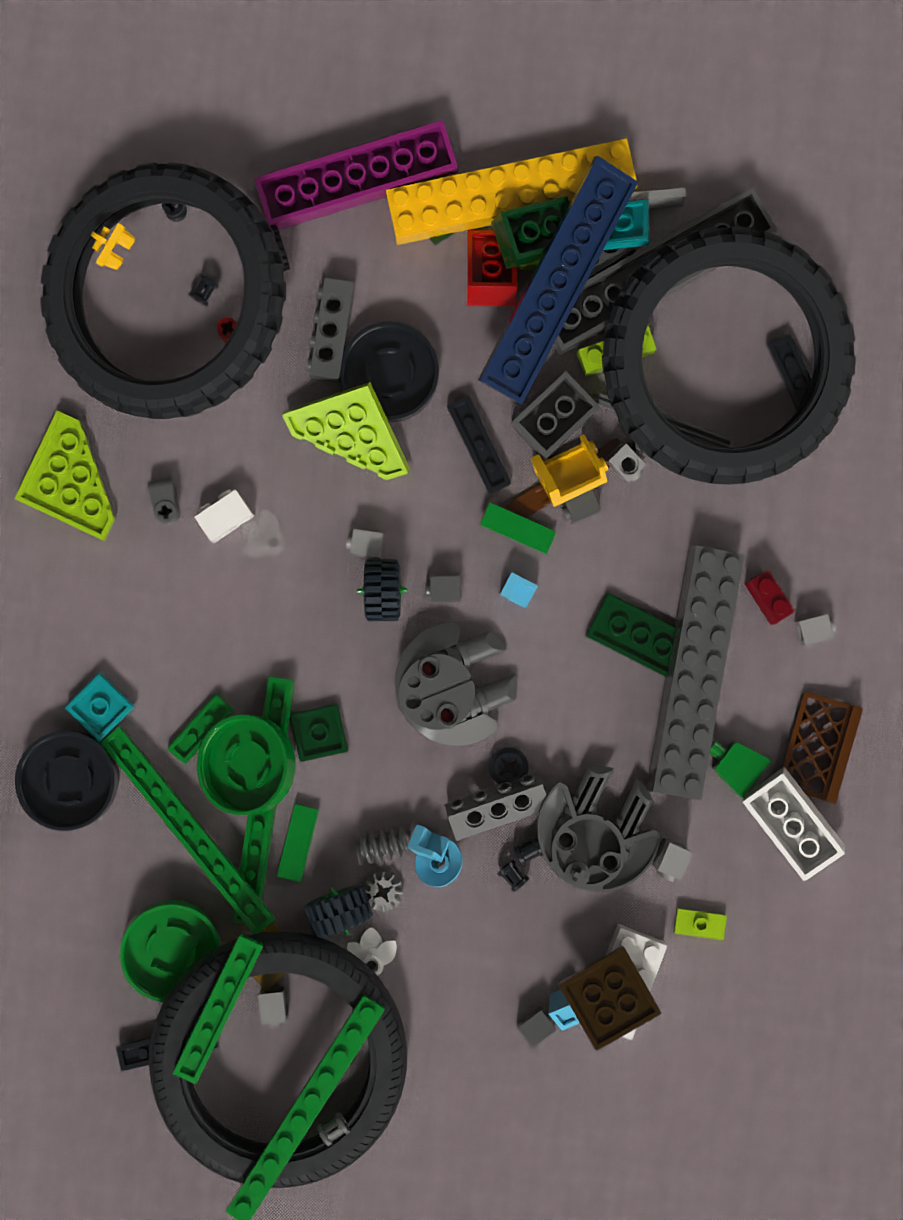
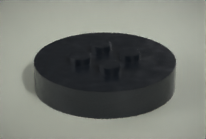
[340,321,439,423]
[15,731,118,831]

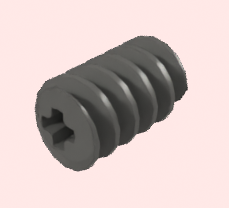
[355,826,409,866]

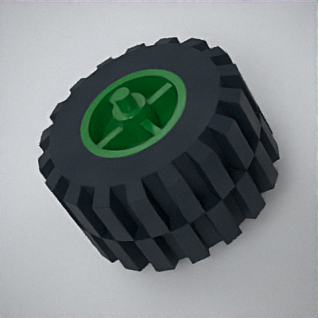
[357,559,407,622]
[304,885,373,937]

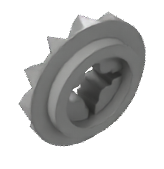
[364,871,403,912]

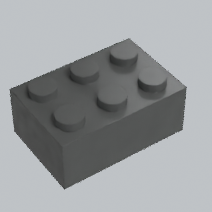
[511,371,600,461]

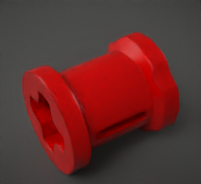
[217,317,237,342]

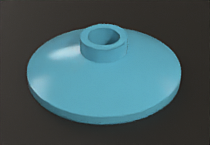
[415,840,463,887]

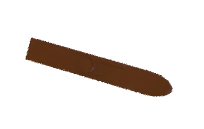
[504,437,620,518]

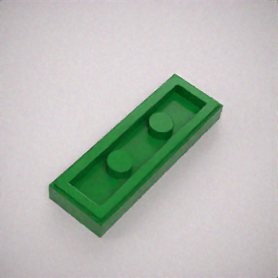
[479,502,556,554]
[166,693,235,765]
[277,803,319,882]

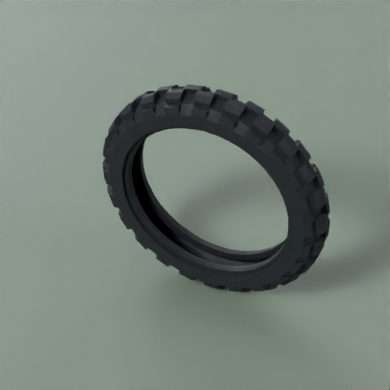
[40,162,286,419]
[602,226,856,485]

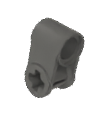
[147,477,180,526]

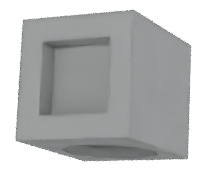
[604,443,646,482]
[346,529,384,559]
[794,614,836,646]
[258,988,288,1028]

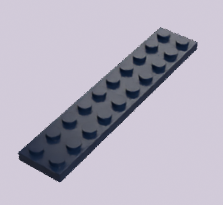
[478,156,638,404]

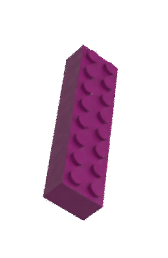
[254,120,458,230]

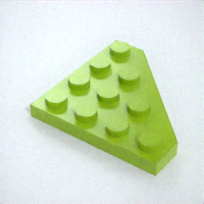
[282,382,411,480]
[14,410,116,541]

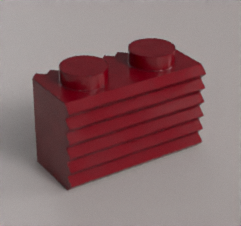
[744,570,795,625]

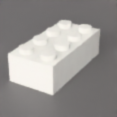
[742,767,845,881]
[606,924,667,1040]

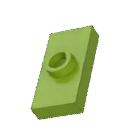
[674,908,727,940]

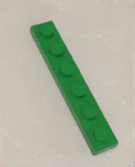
[173,933,263,1084]

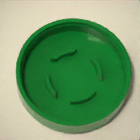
[197,715,296,815]
[120,900,221,1002]

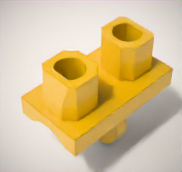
[90,223,136,270]

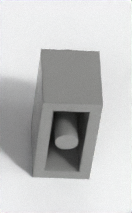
[652,838,693,882]

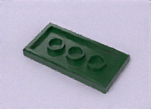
[585,593,676,677]

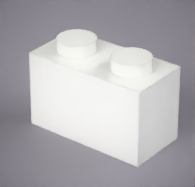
[194,489,254,543]

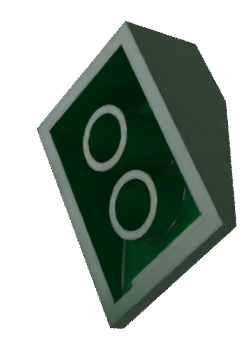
[491,196,570,269]

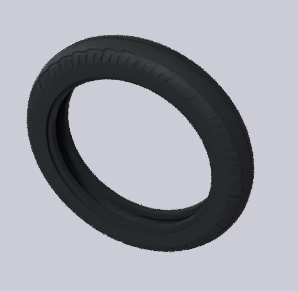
[149,931,407,1188]

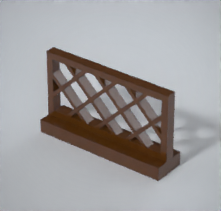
[782,691,863,804]

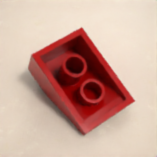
[467,230,517,306]

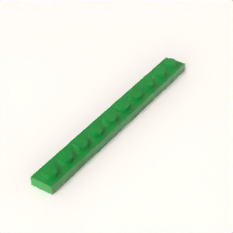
[232,677,295,926]
[100,727,277,934]
[225,994,385,1220]

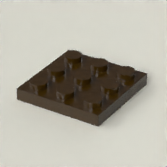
[558,946,662,1051]

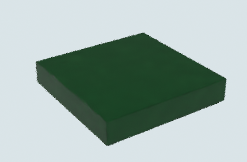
[290,704,349,762]

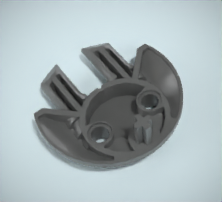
[395,622,518,746]
[537,766,661,892]

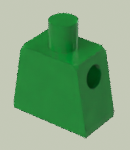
[710,740,771,799]

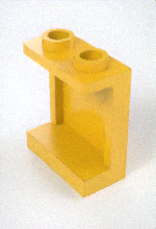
[530,434,608,507]

